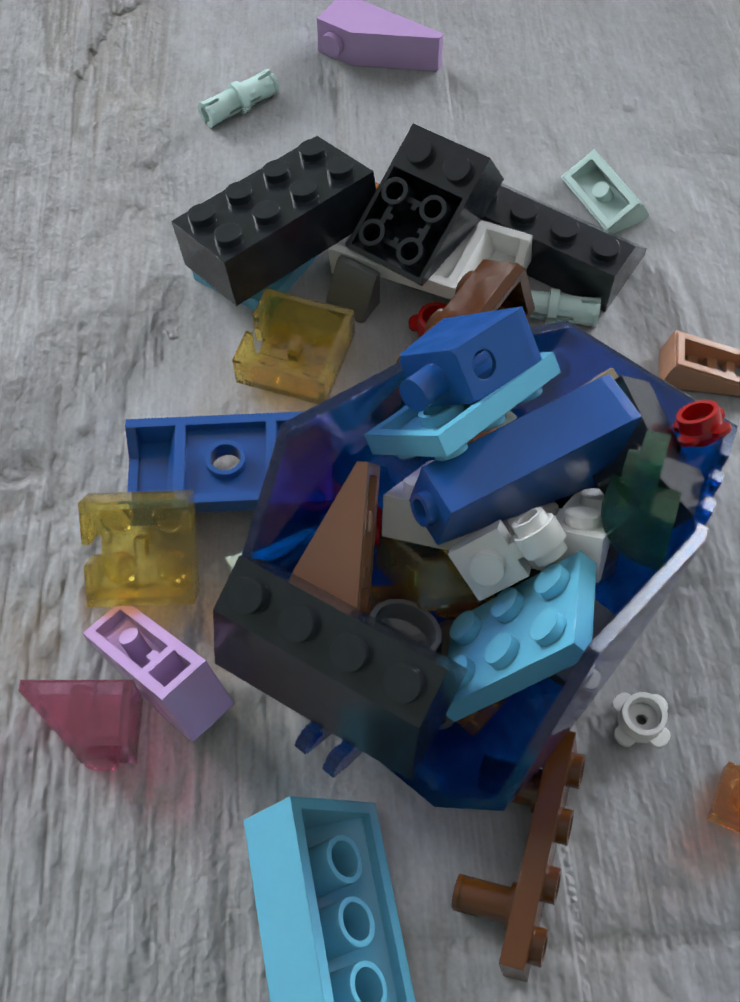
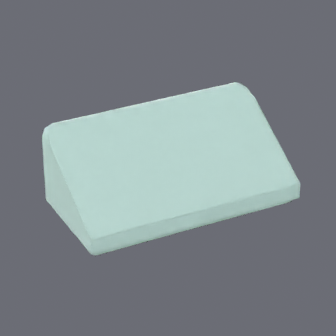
[561,149,650,234]

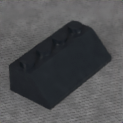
[482,183,647,312]
[213,555,468,780]

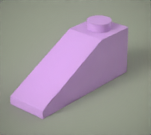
[317,0,444,71]
[82,599,235,742]

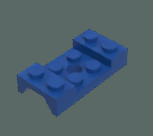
[120,410,330,526]

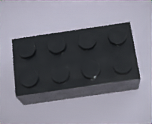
[171,136,376,306]

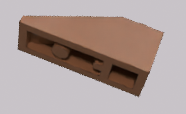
[292,461,380,615]

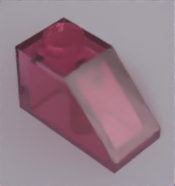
[18,680,143,771]

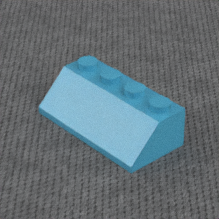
[244,796,416,1002]

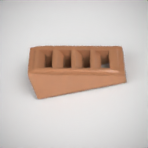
[658,330,740,396]

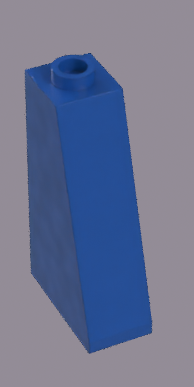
[409,374,642,545]

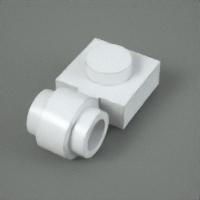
[448,507,568,601]

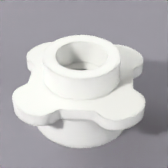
[612,692,671,748]

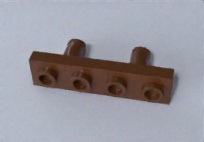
[451,727,586,982]

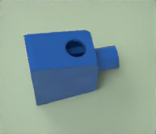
[399,307,542,412]

